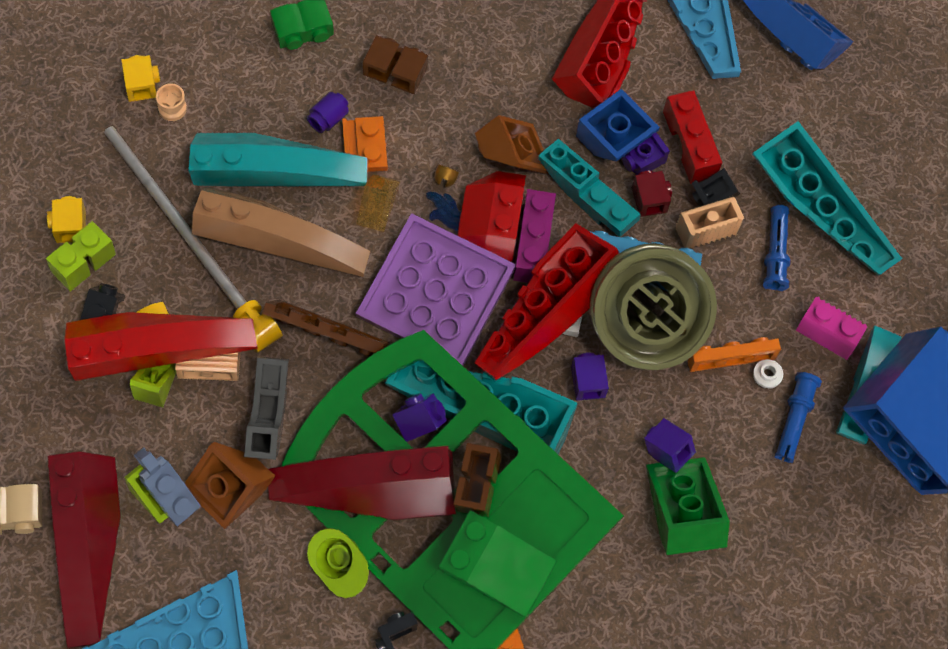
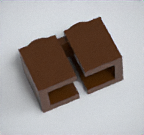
[363,35,428,94]
[453,443,501,517]

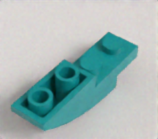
[538,139,640,237]
[836,325,902,445]

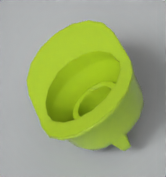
[307,528,369,598]

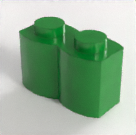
[270,0,334,50]

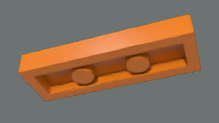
[687,337,781,372]

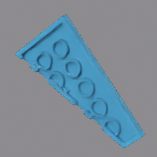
[668,0,741,79]
[82,570,248,649]

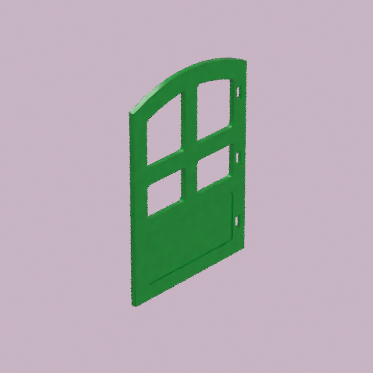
[282,330,624,649]

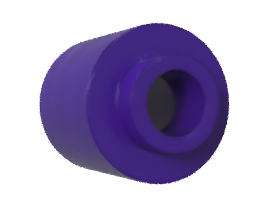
[307,92,349,133]

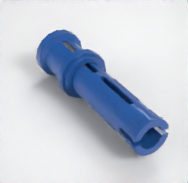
[763,205,791,291]
[775,372,822,463]

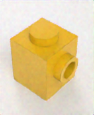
[121,55,160,102]
[47,196,86,243]

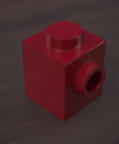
[631,170,672,217]

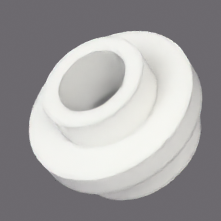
[753,359,783,389]

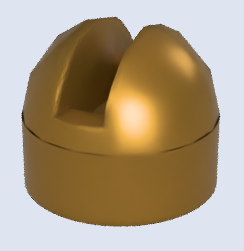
[434,164,459,188]

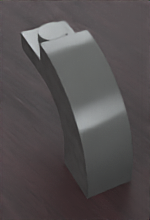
[244,356,289,460]

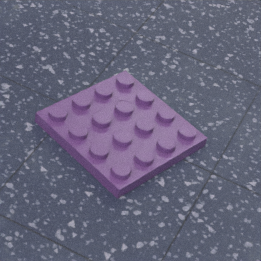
[356,213,516,366]

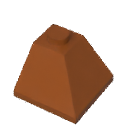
[474,115,548,174]
[185,442,275,529]

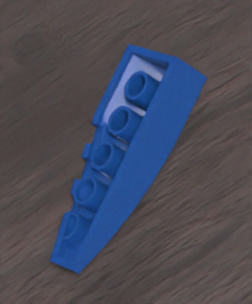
[743,0,853,70]

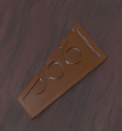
[262,299,389,357]

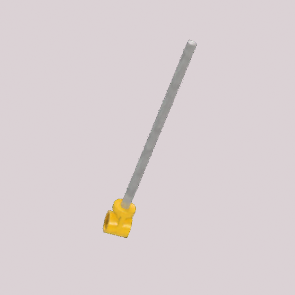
[104,126,283,353]

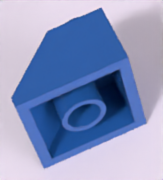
[576,89,660,162]

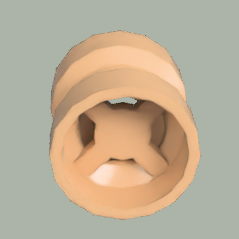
[156,84,187,121]

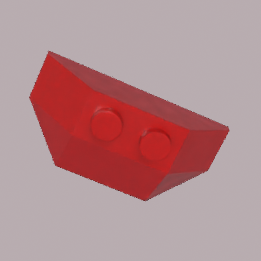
[457,171,526,262]

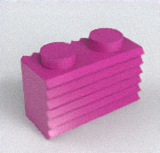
[796,297,867,360]

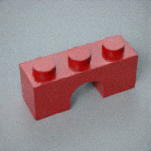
[663,90,723,184]

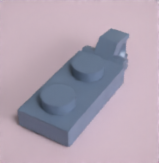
[134,447,201,527]

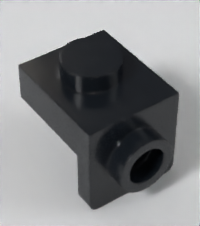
[692,168,740,207]
[80,283,125,320]
[374,612,418,649]

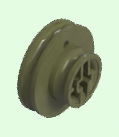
[590,243,717,370]

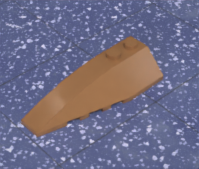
[192,187,370,277]

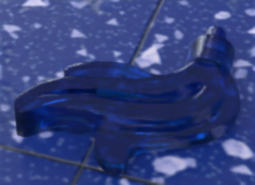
[426,192,462,230]

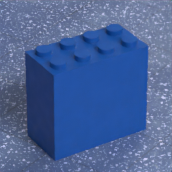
[843,327,948,495]

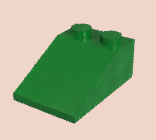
[646,457,730,555]
[439,510,557,618]

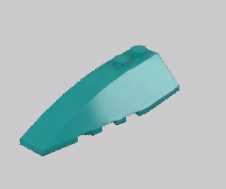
[752,121,902,276]
[188,133,368,186]
[386,361,578,454]

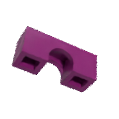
[513,189,556,283]

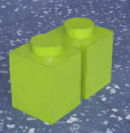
[46,221,116,292]

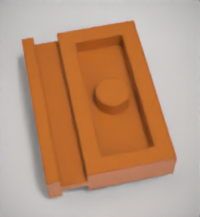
[342,116,388,172]

